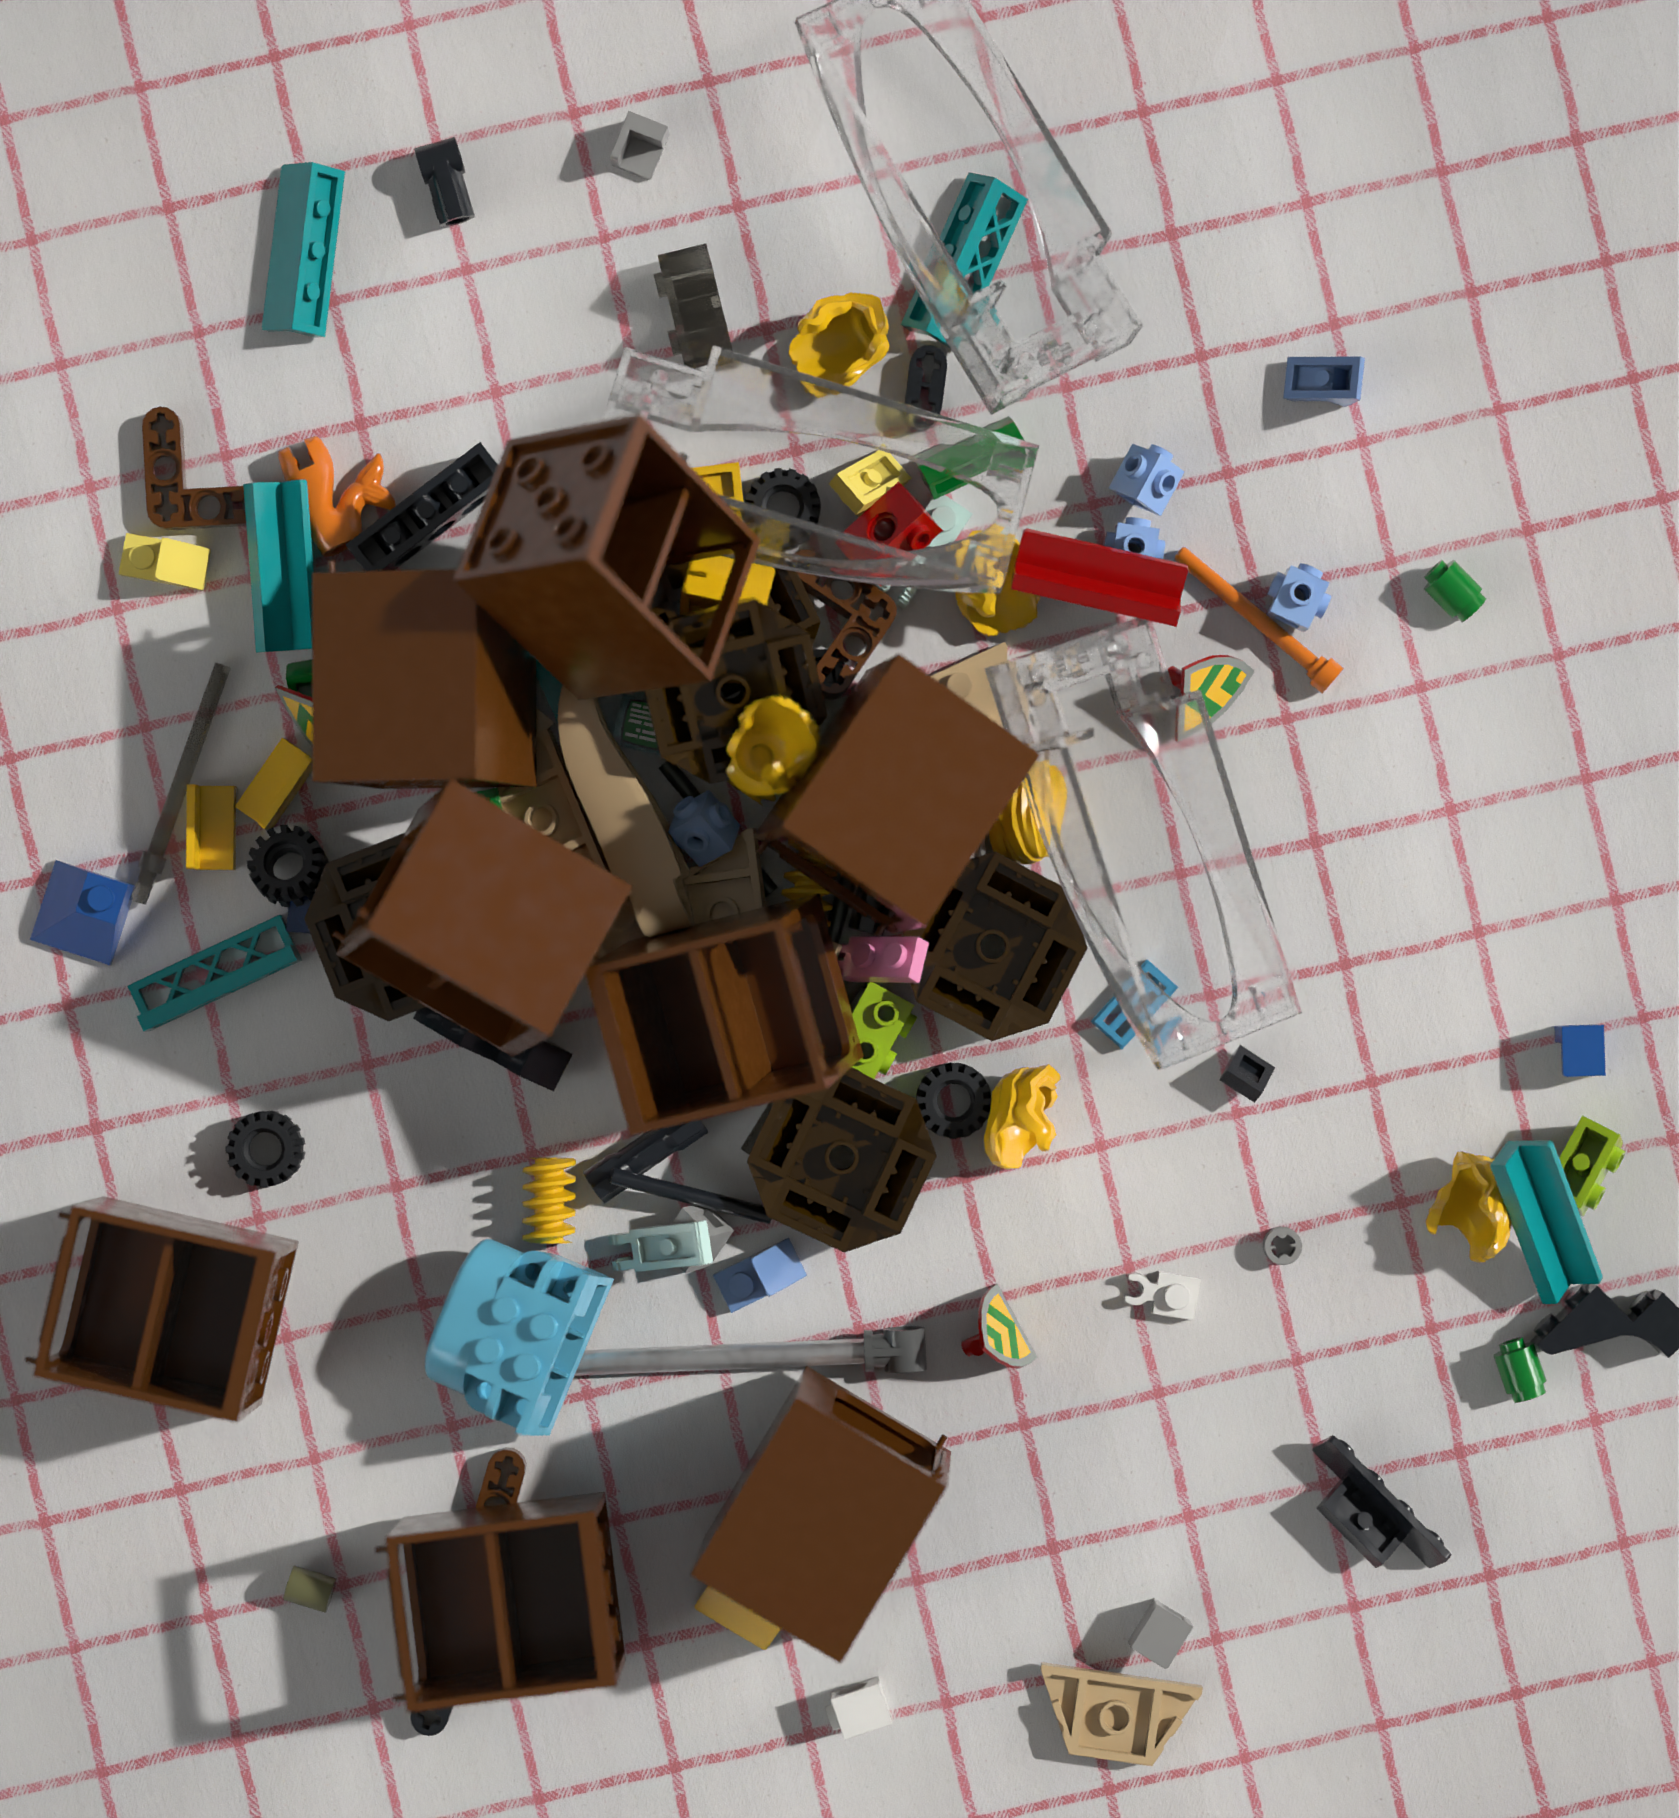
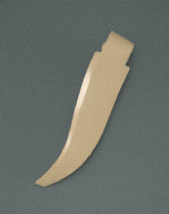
[558,685,694,938]

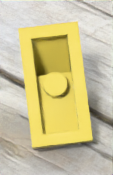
[828,447,911,517]
[118,533,211,591]

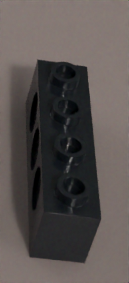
[346,442,498,571]

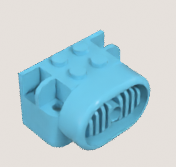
[425,1239,614,1436]

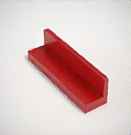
[1011,528,1188,627]

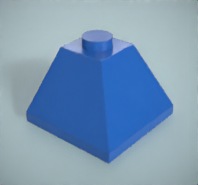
[30,860,137,965]

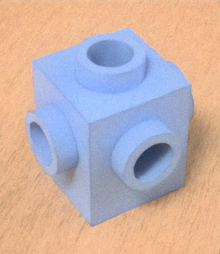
[1109,444,1184,516]
[1104,517,1165,559]
[1266,563,1332,632]
[668,790,740,867]

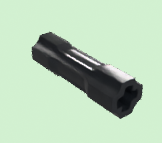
[583,1119,708,1204]

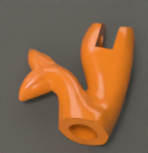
[278,436,396,557]

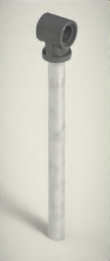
[575,1326,927,1376]

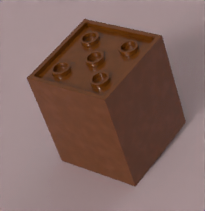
[453,413,761,700]
[313,560,536,789]
[754,654,1041,937]
[332,779,633,1057]
[585,893,864,1136]
[25,1196,299,1423]
[690,1366,951,1664]
[375,1492,626,1713]

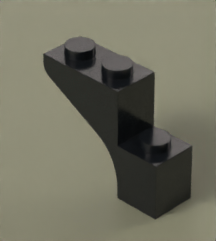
[413,1007,573,1092]
[1530,1284,1679,1358]

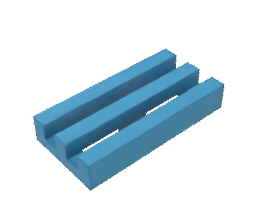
[1090,959,1178,1050]

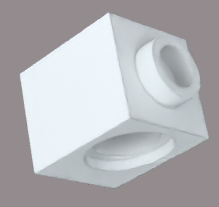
[825,1676,892,1740]

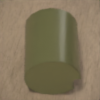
[283,1565,337,1613]

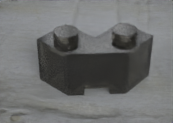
[653,243,735,370]

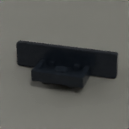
[1312,1435,1452,1568]

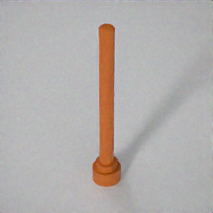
[1174,547,1344,694]

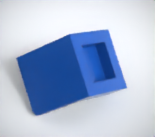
[1554,1024,1606,1077]

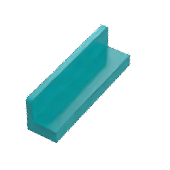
[262,162,345,338]
[243,479,314,653]
[1490,1140,1603,1304]

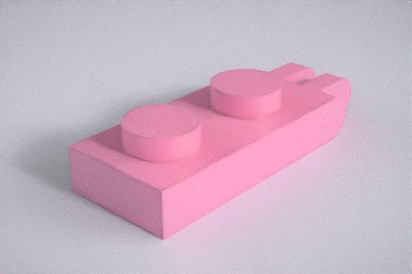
[838,937,929,983]

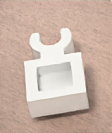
[1124,1271,1201,1320]

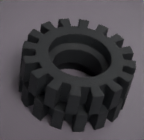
[745,468,821,546]
[247,825,329,907]
[916,1062,992,1139]
[226,1111,305,1187]

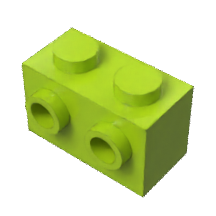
[852,982,917,1079]
[1559,1115,1626,1217]

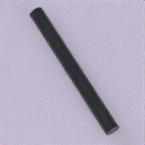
[608,1167,772,1224]

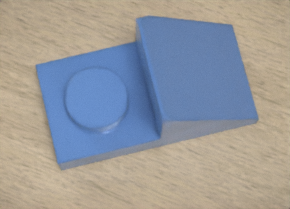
[1283,356,1365,407]
[713,1237,807,1313]

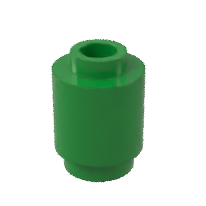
[1424,560,1486,622]
[1493,1337,1547,1403]

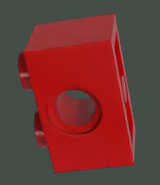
[836,481,943,586]

